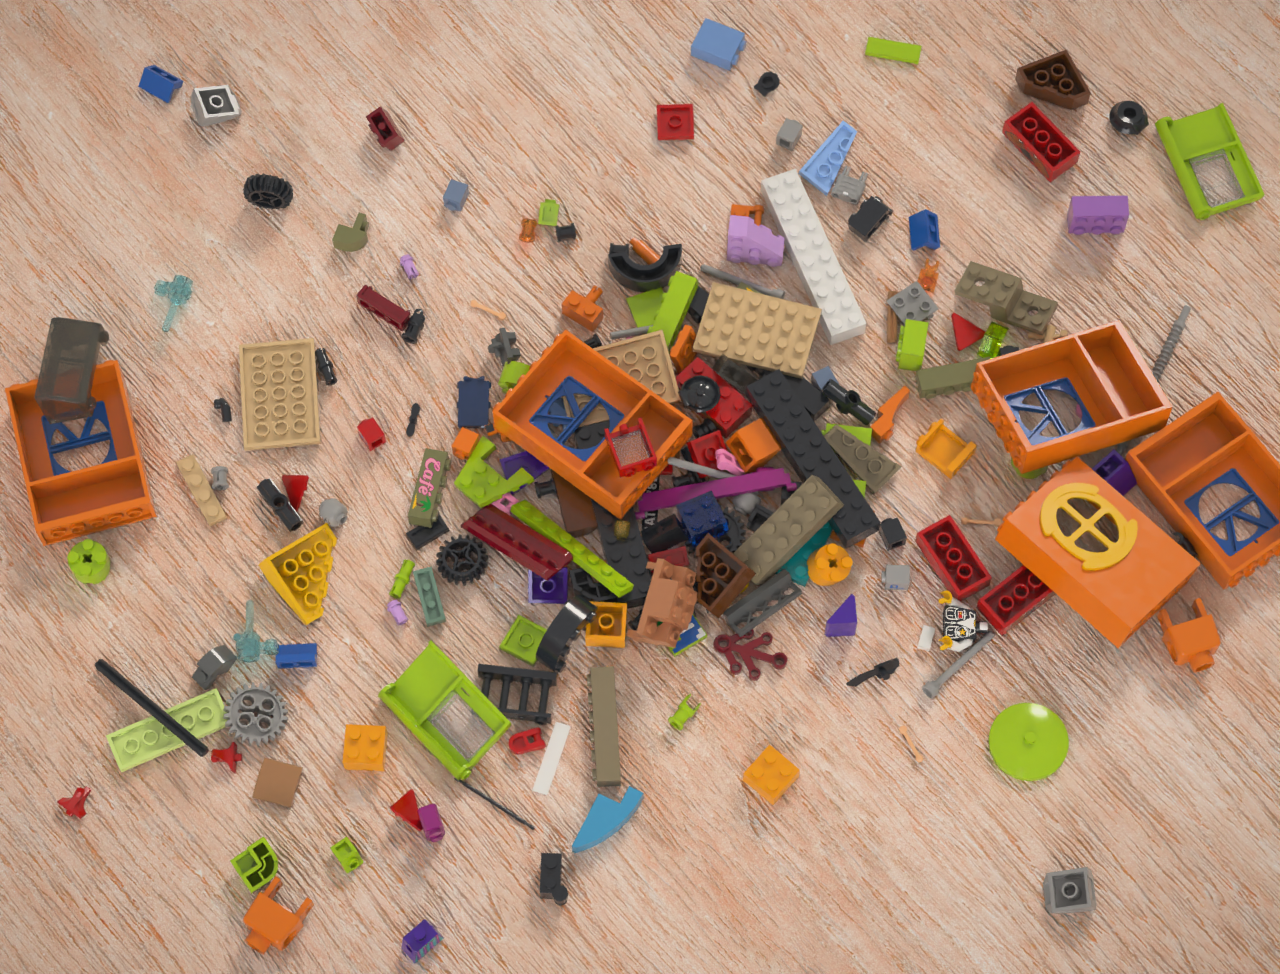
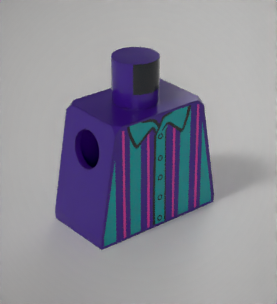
[401,919,444,964]

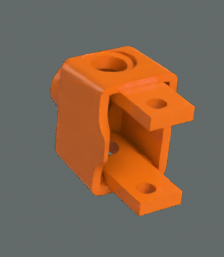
[1157,598,1221,672]
[243,876,314,955]

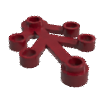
[714,629,787,681]

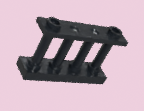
[472,664,557,725]

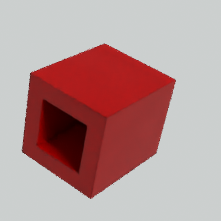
[357,417,386,451]

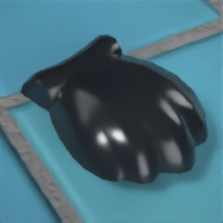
[754,72,780,97]

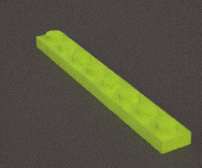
[510,500,634,597]

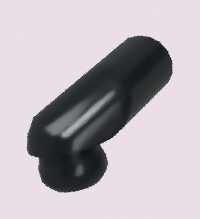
[214,398,232,422]

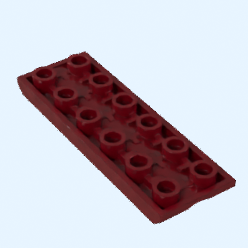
[461,504,573,581]

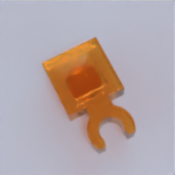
[918,258,939,292]

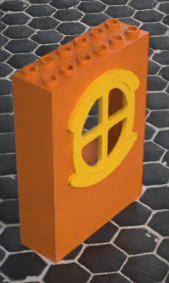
[995,457,1201,648]

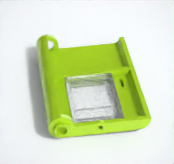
[1155,103,1265,220]
[378,640,511,780]

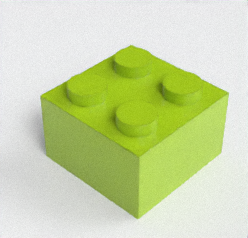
[895,319,928,371]

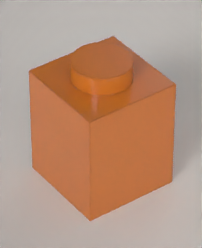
[452,427,480,460]

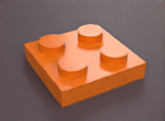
[670,325,697,375]

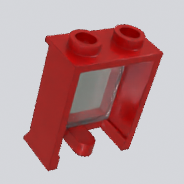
[604,418,657,478]

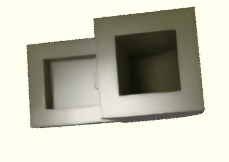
[332,212,369,252]

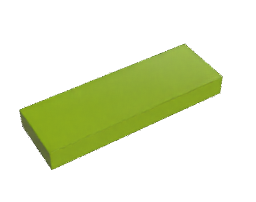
[865,37,922,64]

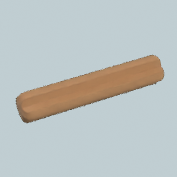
[887,291,898,344]

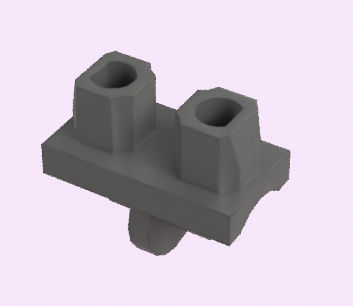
[488,328,521,367]

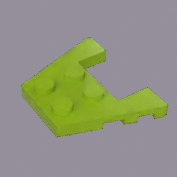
[454,436,534,508]

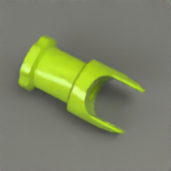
[668,694,701,730]

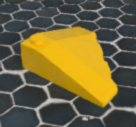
[258,523,337,625]

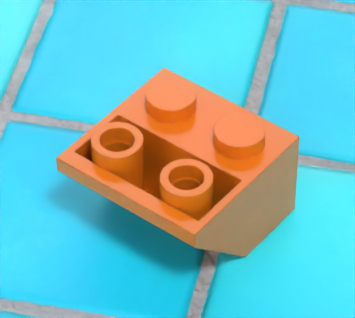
[725,418,782,473]

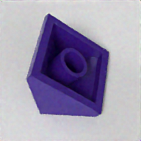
[528,567,568,604]
[824,594,857,637]

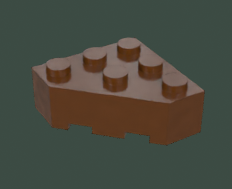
[1015,50,1091,110]
[696,533,756,618]

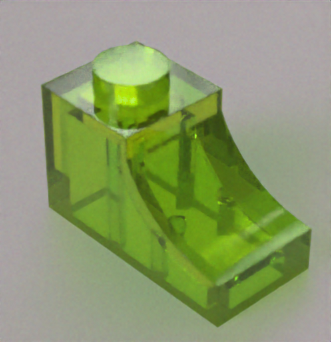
[977,322,1009,359]

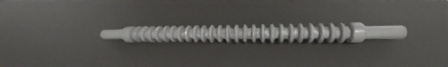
[1116,305,1191,456]

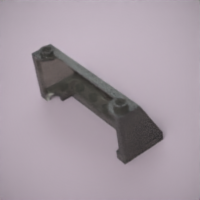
[34,317,109,424]

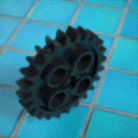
[684,504,746,559]

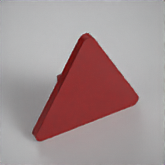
[951,313,987,351]
[282,475,309,512]
[390,789,423,831]

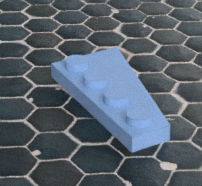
[798,120,857,196]

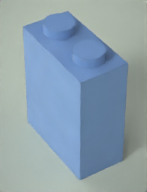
[691,18,747,71]

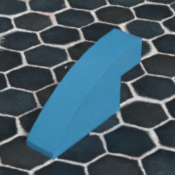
[572,786,644,853]

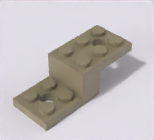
[954,261,1058,335]

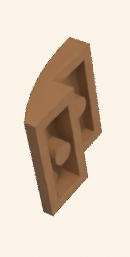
[252,758,303,807]

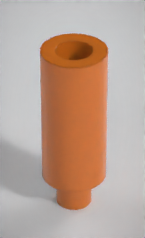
[630,237,660,265]

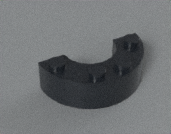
[608,244,682,292]
[536,595,598,673]

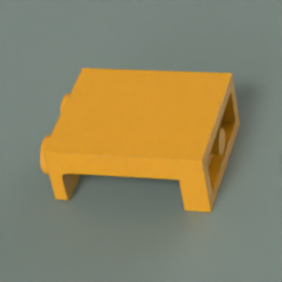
[915,419,977,479]

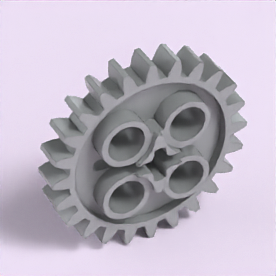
[223,682,288,746]

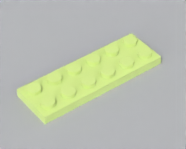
[106,688,228,773]

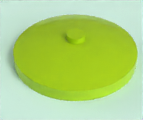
[988,703,1069,781]

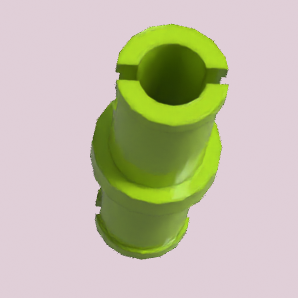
[389,559,415,599]

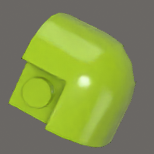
[230,837,278,894]

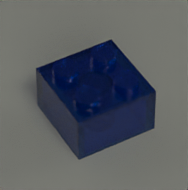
[676,490,728,547]

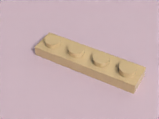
[176,454,227,527]

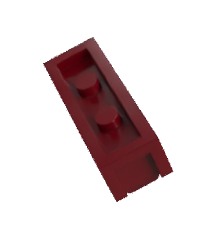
[356,285,410,332]

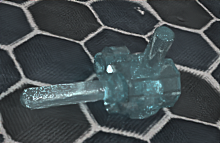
[154,275,193,332]
[233,600,279,663]

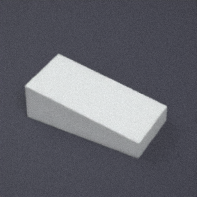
[917,625,935,651]

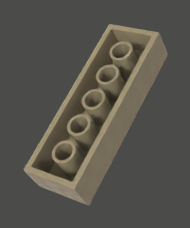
[733,475,844,586]

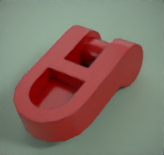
[509,727,546,755]

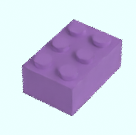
[1067,195,1129,235]

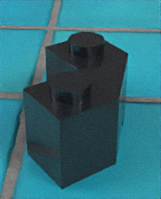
[569,568,617,603]

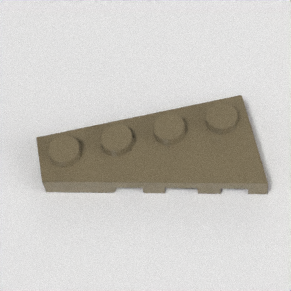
[824,425,902,493]

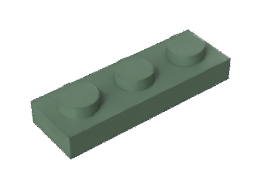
[413,566,446,627]

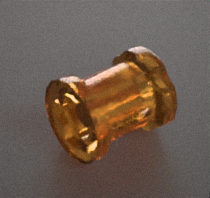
[519,218,537,243]

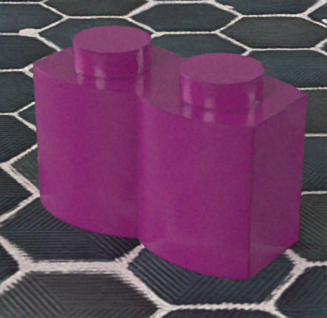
[417,803,445,842]

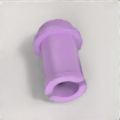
[400,254,419,279]
[387,599,409,626]

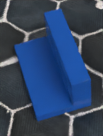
[138,65,183,103]
[909,209,940,251]
[276,643,317,669]

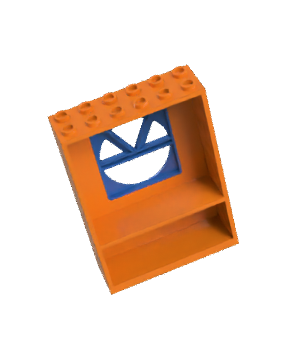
[971,320,1173,474]
[493,329,693,520]
[5,360,157,546]
[1125,392,1280,590]

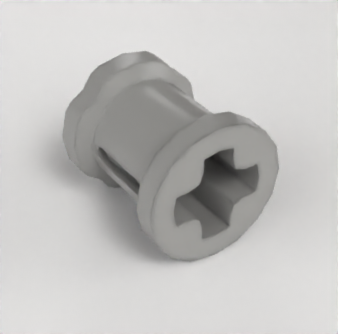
[211,466,229,491]

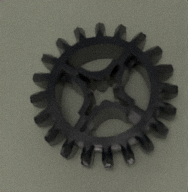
[243,173,293,210]
[436,534,488,586]

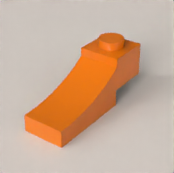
[870,386,910,444]

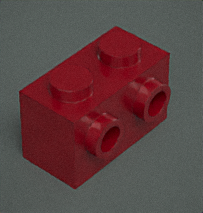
[366,106,405,151]

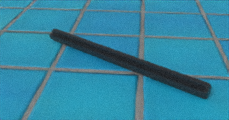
[95,659,209,757]

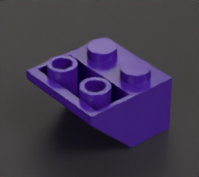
[1092,449,1137,496]

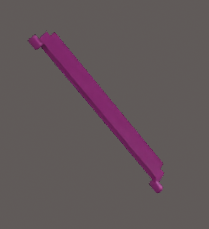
[635,468,797,520]

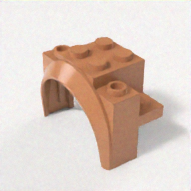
[627,558,697,648]

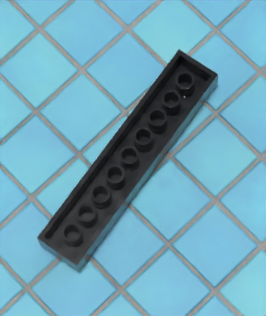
[746,369,881,549]
[574,420,652,609]

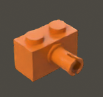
[561,285,603,332]

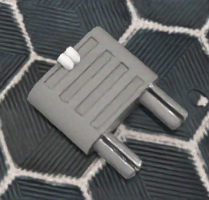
[831,166,868,205]

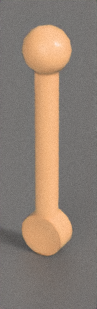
[470,300,506,321]
[961,517,1001,527]
[899,726,923,762]

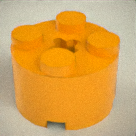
[807,543,853,586]

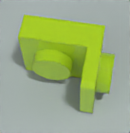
[538,199,560,226]
[330,837,363,873]

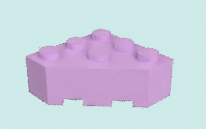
[727,215,785,267]

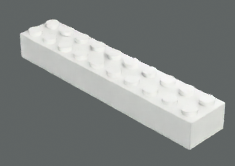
[761,169,867,345]

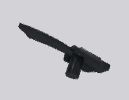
[846,657,900,687]

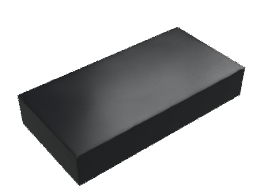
[406,514,449,551]

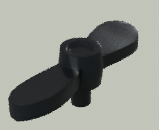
[406,403,420,437]

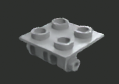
[886,281,939,325]

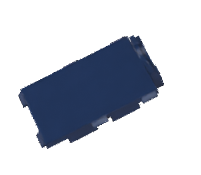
[457,376,491,428]

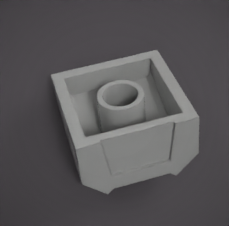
[191,85,242,126]
[1043,867,1097,913]

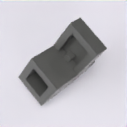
[192,645,237,690]

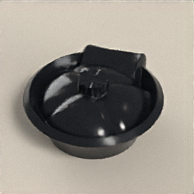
[1109,101,1149,135]
[678,375,720,412]

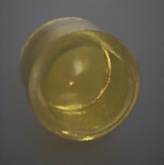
[614,520,631,539]

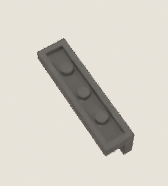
[723,569,802,637]

